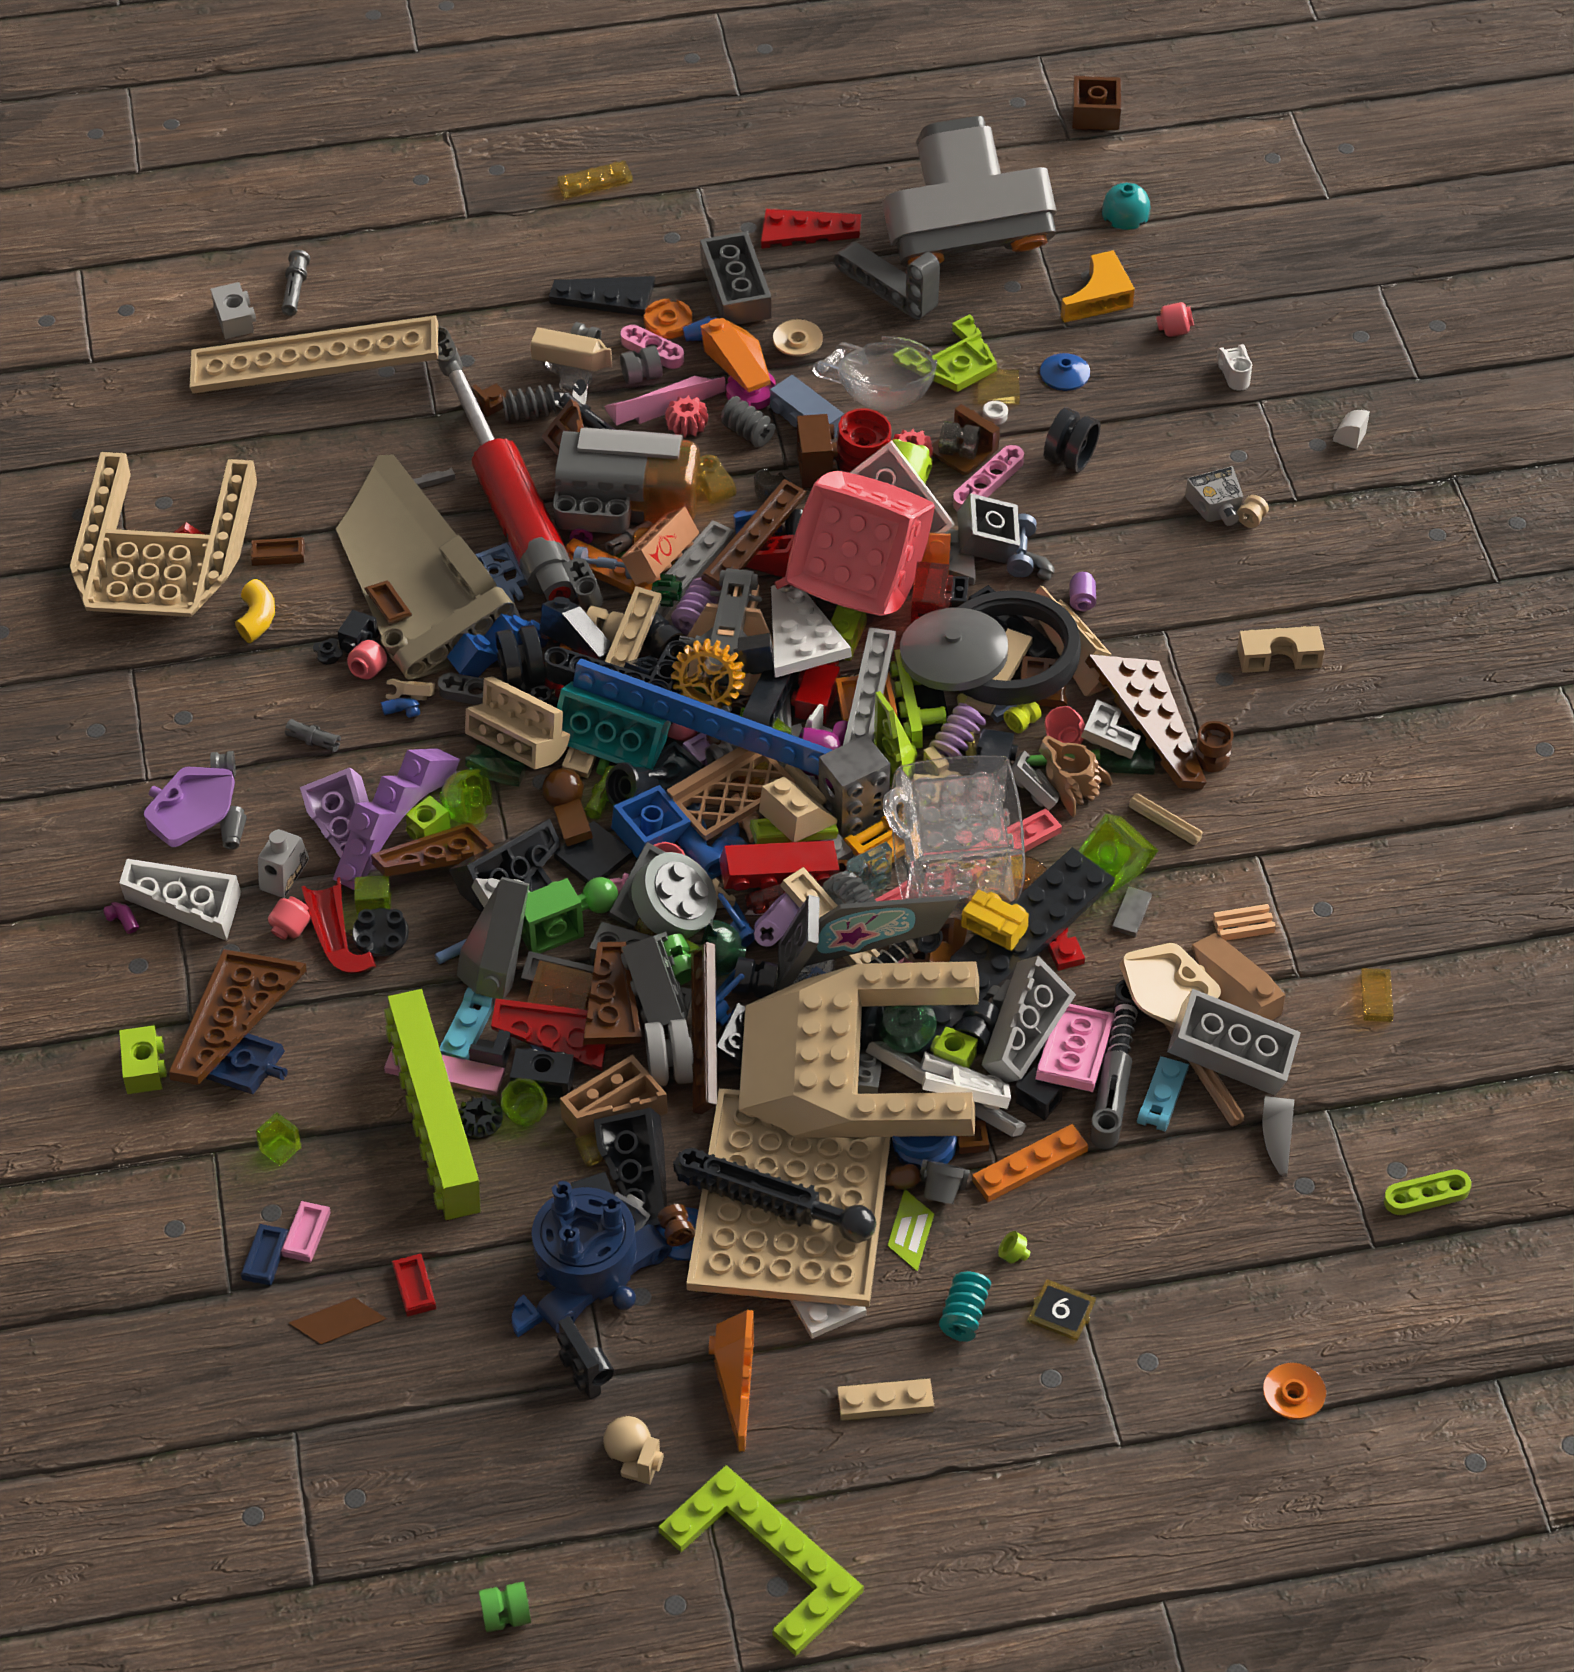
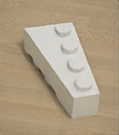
[119,859,241,941]

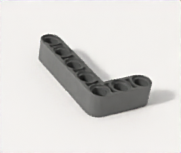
[834,242,940,320]

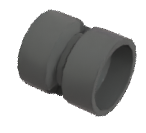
[619,346,663,385]

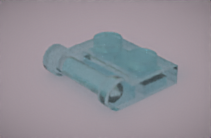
[846,842,892,893]

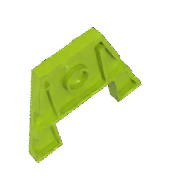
[893,314,997,392]

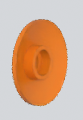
[1263,1363,1326,1420]

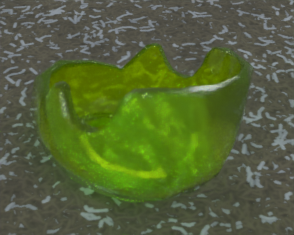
[500,1078,547,1126]

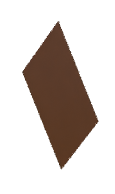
[289,1298,387,1344]

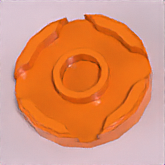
[644,299,692,339]

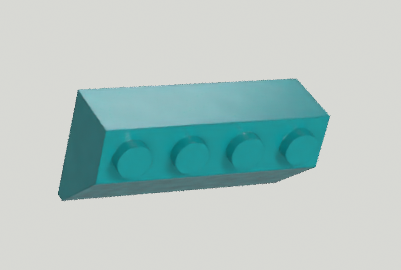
[557,682,671,770]

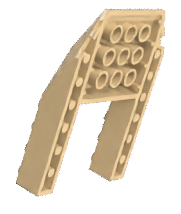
[70,452,257,617]
[739,961,979,1138]

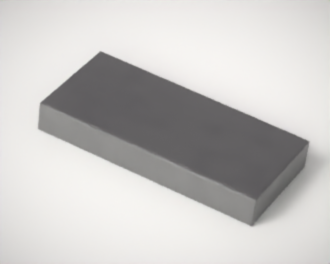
[1112,887,1152,937]

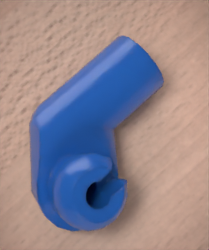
[381,697,421,718]

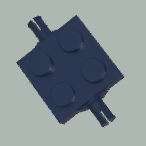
[206,1033,287,1095]

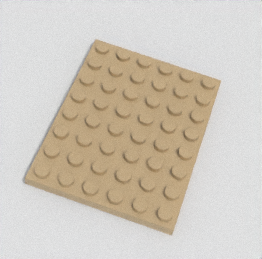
[687,1088,891,1307]

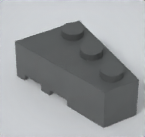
[621,932,689,1026]

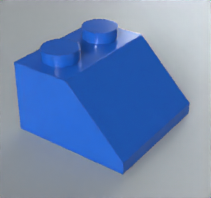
[611,785,691,858]

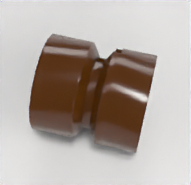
[1195,721,1233,772]

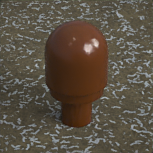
[885,1164,922,1190]

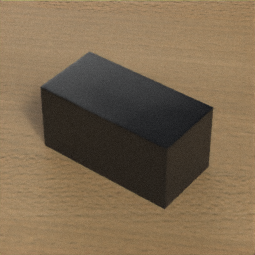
[949,576,969,608]

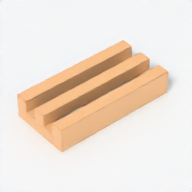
[1213,904,1276,941]

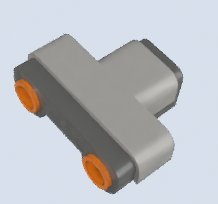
[882,116,1056,267]

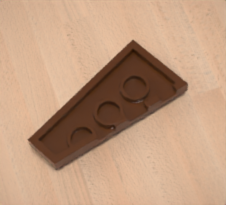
[371,822,494,877]
[582,942,642,1045]

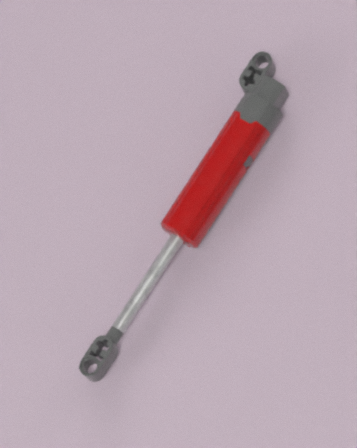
[436,327,603,611]

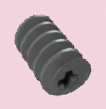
[502,384,556,422]
[721,396,776,448]

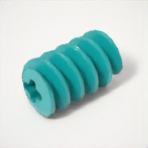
[939,1271,991,1342]

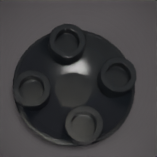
[352,908,409,957]

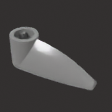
[1262,1096,1294,1177]

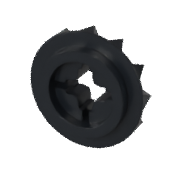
[458,1095,503,1138]

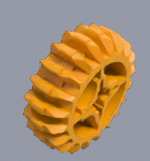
[671,639,745,709]

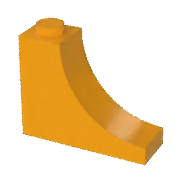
[1061,250,1135,323]

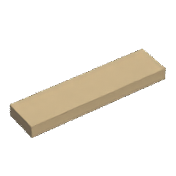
[965,629,1032,716]

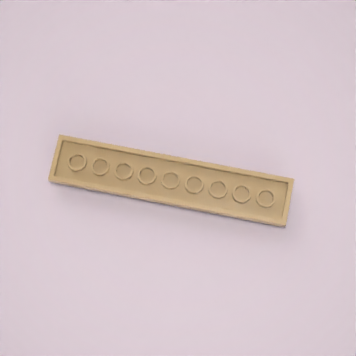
[190,315,438,394]

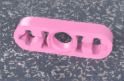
[621,325,684,369]

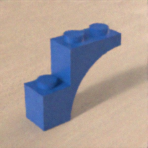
[447,613,549,678]

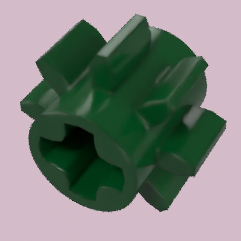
[652,574,682,607]

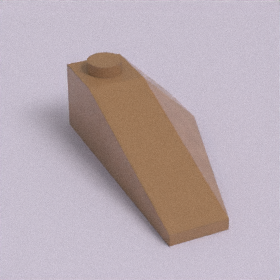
[1192,933,1285,1020]

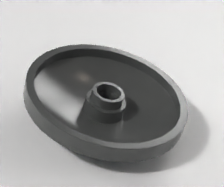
[900,608,1008,691]

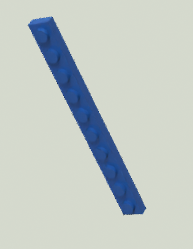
[573,659,832,776]

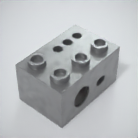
[819,734,890,838]

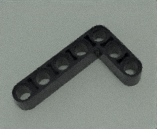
[544,640,690,693]

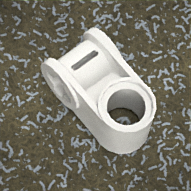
[1217,344,1252,390]

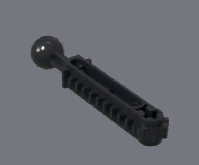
[673,1148,877,1243]

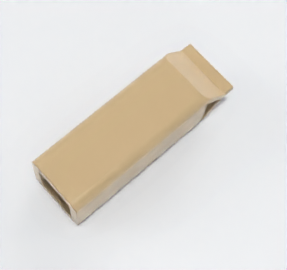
[531,327,612,371]

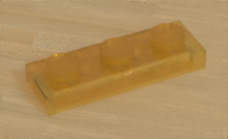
[557,160,633,199]

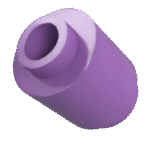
[1069,572,1096,611]

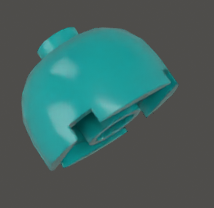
[1102,183,1150,230]

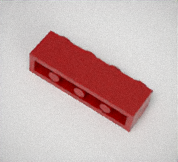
[719,840,839,891]

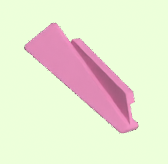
[605,376,725,425]

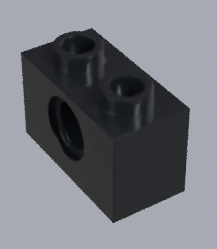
[510,1048,575,1099]

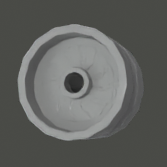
[644,1019,693,1087]

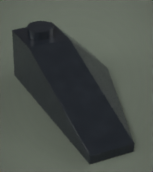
[449,819,561,912]
[594,1108,667,1227]

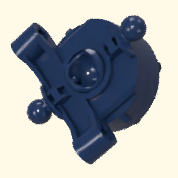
[532,1181,672,1333]

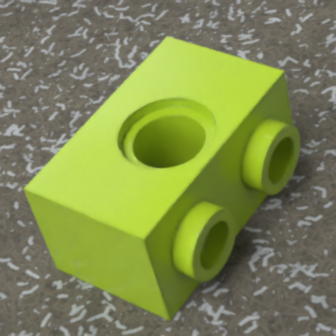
[119,1025,167,1094]

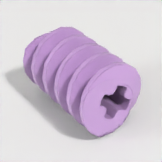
[671,578,720,636]
[929,703,986,763]

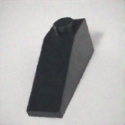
[539,597,612,660]

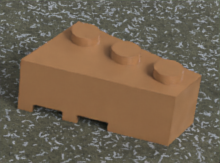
[560,1055,668,1138]

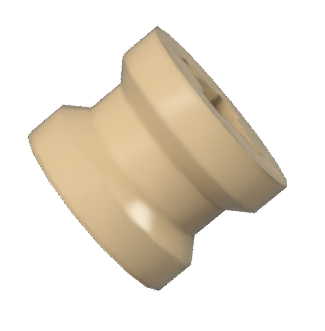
[1237,495,1269,528]

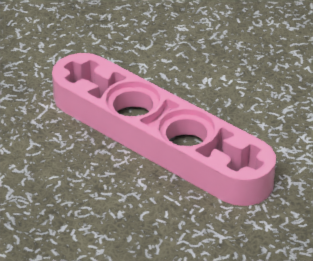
[953,445,1024,511]

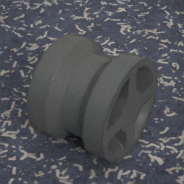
[210,751,236,778]

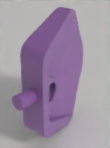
[144,767,235,847]

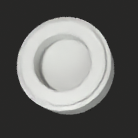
[982,401,1008,425]

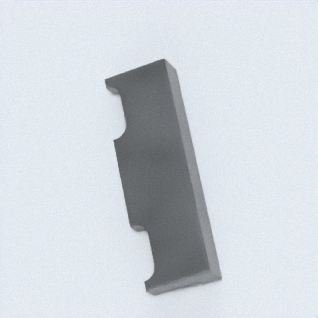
[413,468,456,489]

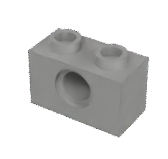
[210,282,256,339]

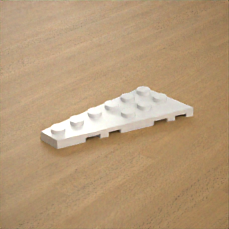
[771,584,852,678]

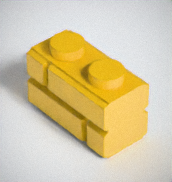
[962,889,1029,951]

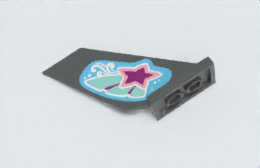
[777,895,960,990]

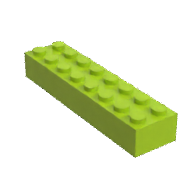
[384,989,480,1220]

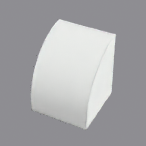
[1333,410,1370,449]

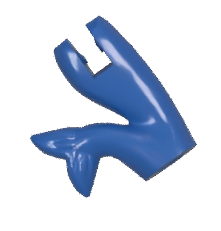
[677,818,748,879]

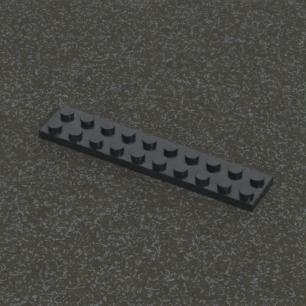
[881,847,1115,1058]

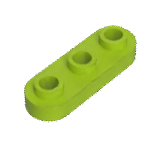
[1384,1170,1471,1215]

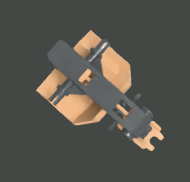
[679,568,773,696]

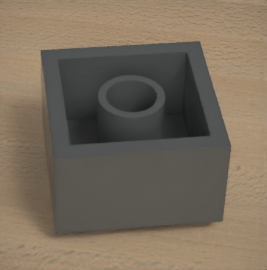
[957,493,1020,564]

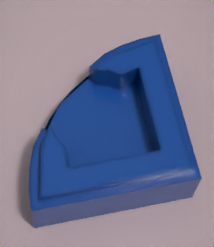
[512,1295,543,1337]

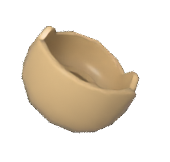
[604,1416,651,1462]

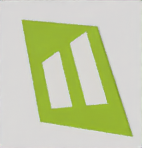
[888,1189,934,1271]

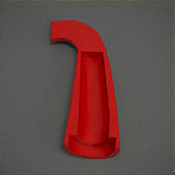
[301,877,376,974]

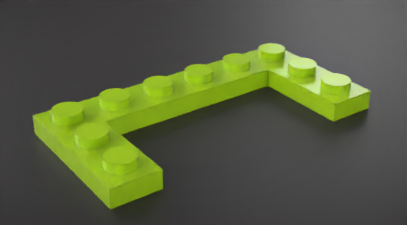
[659,1465,864,1656]

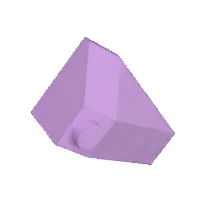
[300,767,377,874]

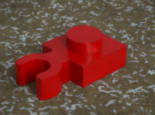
[1048,927,1085,971]

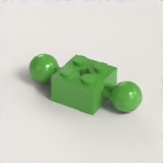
[521,877,618,954]

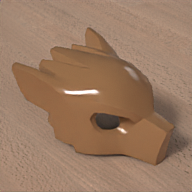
[1039,735,1112,817]

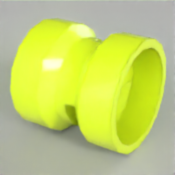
[1003,702,1042,734]

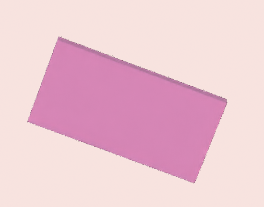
[1035,1004,1115,1092]

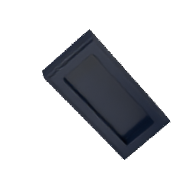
[241,1224,289,1286]

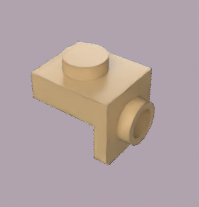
[621,1436,664,1484]

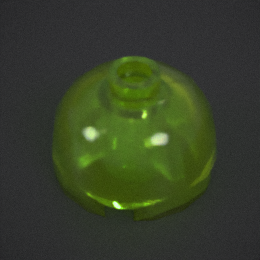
[440,769,492,824]

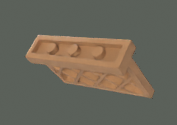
[667,747,796,841]

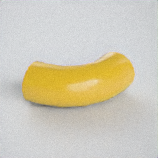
[235,579,275,643]

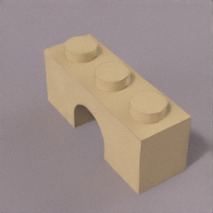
[1237,626,1325,673]

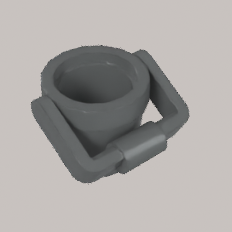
[920,1159,970,1204]

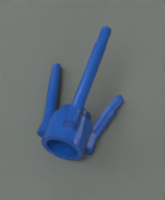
[704,893,755,949]
[716,969,744,1026]

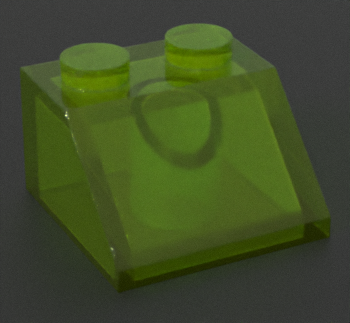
[1078,814,1159,892]

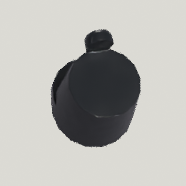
[605,762,669,806]

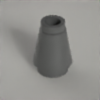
[220,806,247,849]

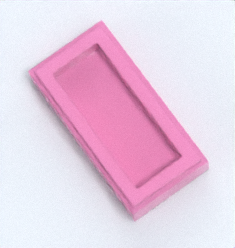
[281,1201,331,1263]

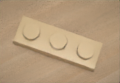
[837,1379,934,1420]

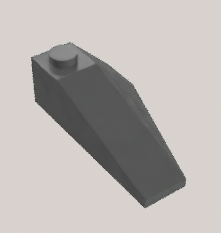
[457,877,529,999]

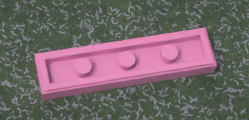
[384,1046,505,1096]

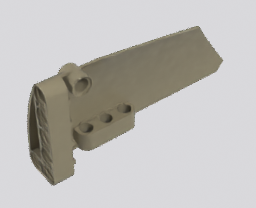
[336,455,521,680]

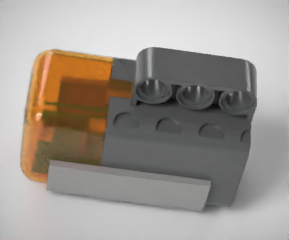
[553,428,701,534]

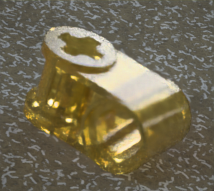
[697,455,737,504]

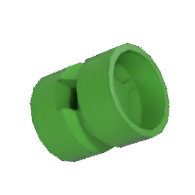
[663,934,691,985]
[479,1582,531,1633]

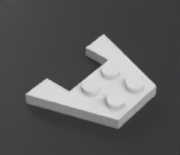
[921,1052,1011,1110]

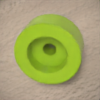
[998,1231,1030,1263]

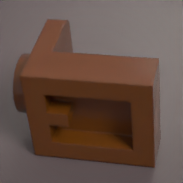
[471,383,506,417]

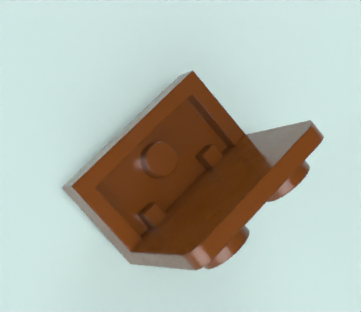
[932,404,1000,475]

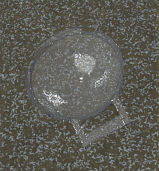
[813,336,937,412]

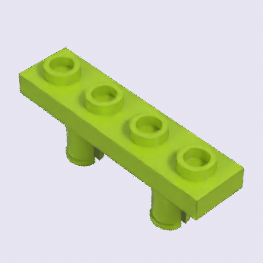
[890,649,946,749]

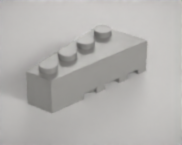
[982,956,1076,1083]

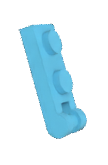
[440,987,495,1060]
[1137,1056,1189,1132]

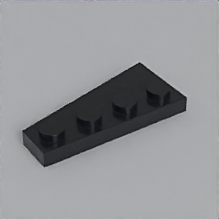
[549,276,655,316]

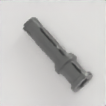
[281,250,310,316]

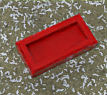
[392,1253,437,1317]

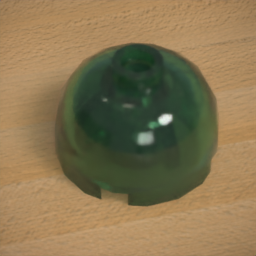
[700,919,746,978]

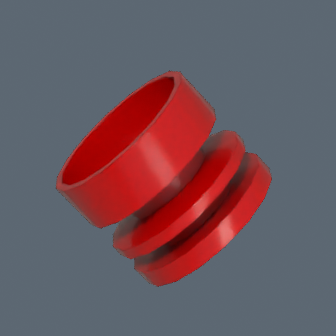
[835,409,892,473]

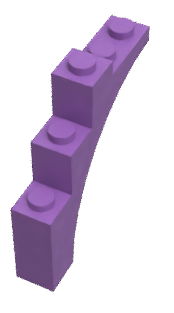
[333,749,460,891]

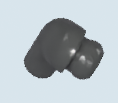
[1025,552,1055,581]

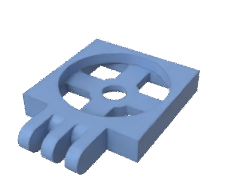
[475,543,527,603]

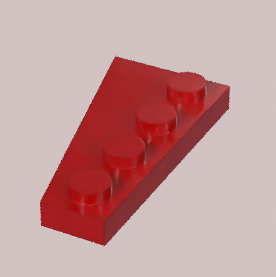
[761,209,862,249]
[491,999,606,1071]

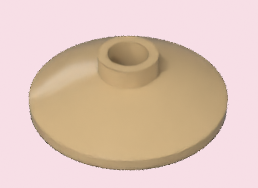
[773,320,823,357]

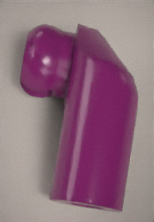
[103,902,140,934]

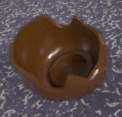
[542,768,584,807]

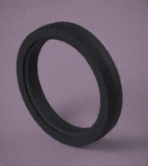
[958,590,1081,706]

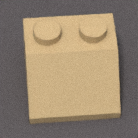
[759,777,837,842]

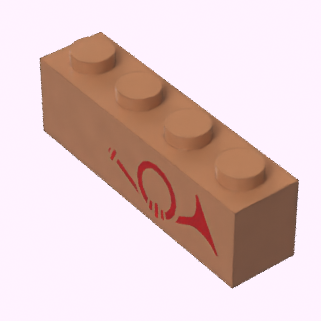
[621,506,699,585]

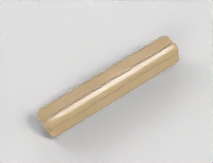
[1129,793,1203,845]

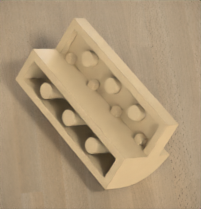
[465,676,570,769]

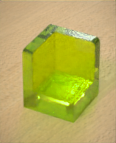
[355,875,391,916]
[256,1112,301,1166]

